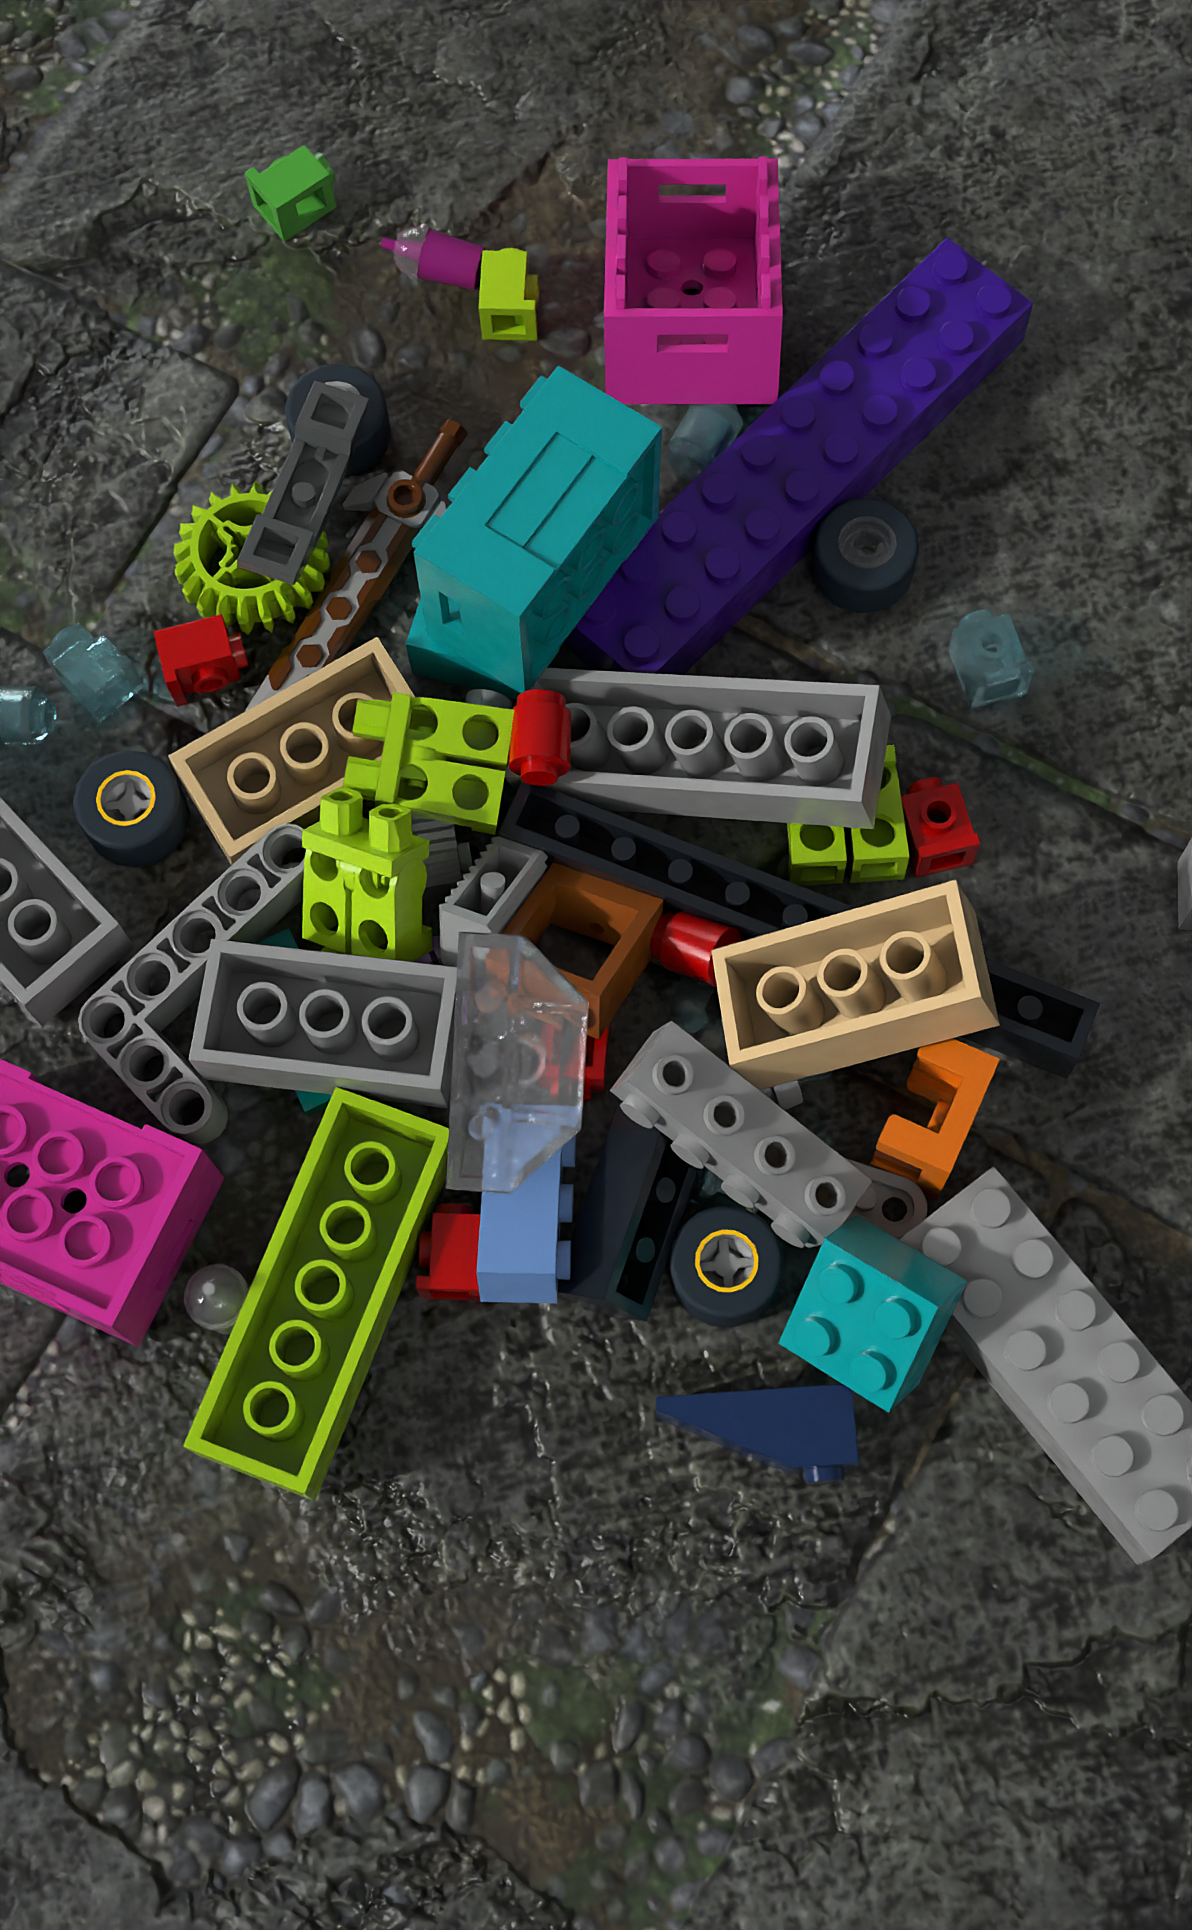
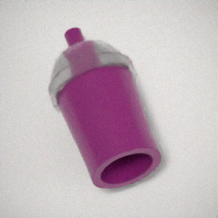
[381,224,486,291]

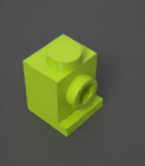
[479,248,539,341]

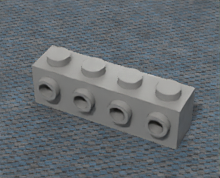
[610,1020,872,1248]

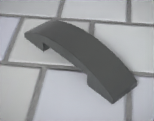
[237,380,369,585]

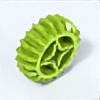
[173,480,330,635]

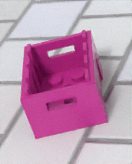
[604,157,783,404]
[0,1059,225,1348]

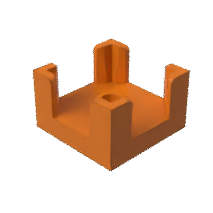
[869,1038,1000,1201]

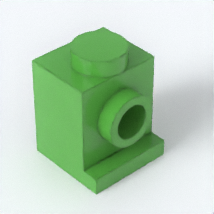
[244,145,337,242]

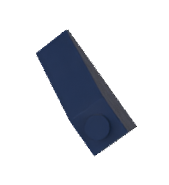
[656,1384,859,1484]

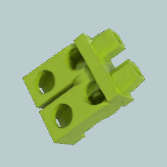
[343,692,514,835]
[787,745,910,886]
[302,787,432,962]

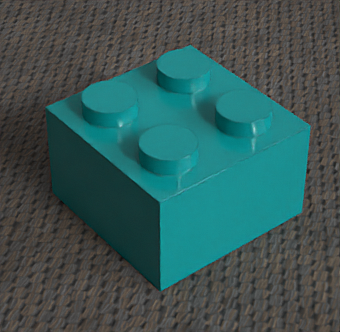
[778,1214,968,1413]

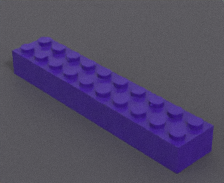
[563,237,1033,675]

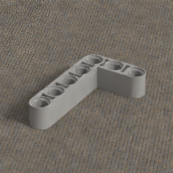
[78,823,307,1144]

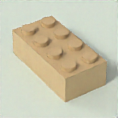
[168,637,415,865]
[711,880,1000,1090]

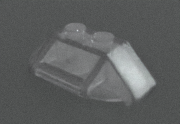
[446,931,589,1194]

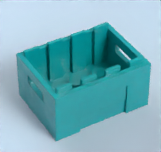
[411,365,662,694]

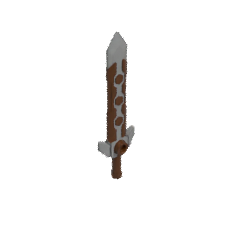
[245,419,468,712]

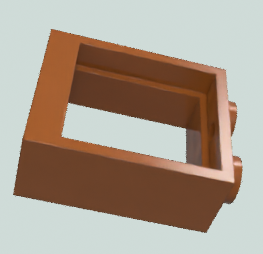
[486,862,664,1039]

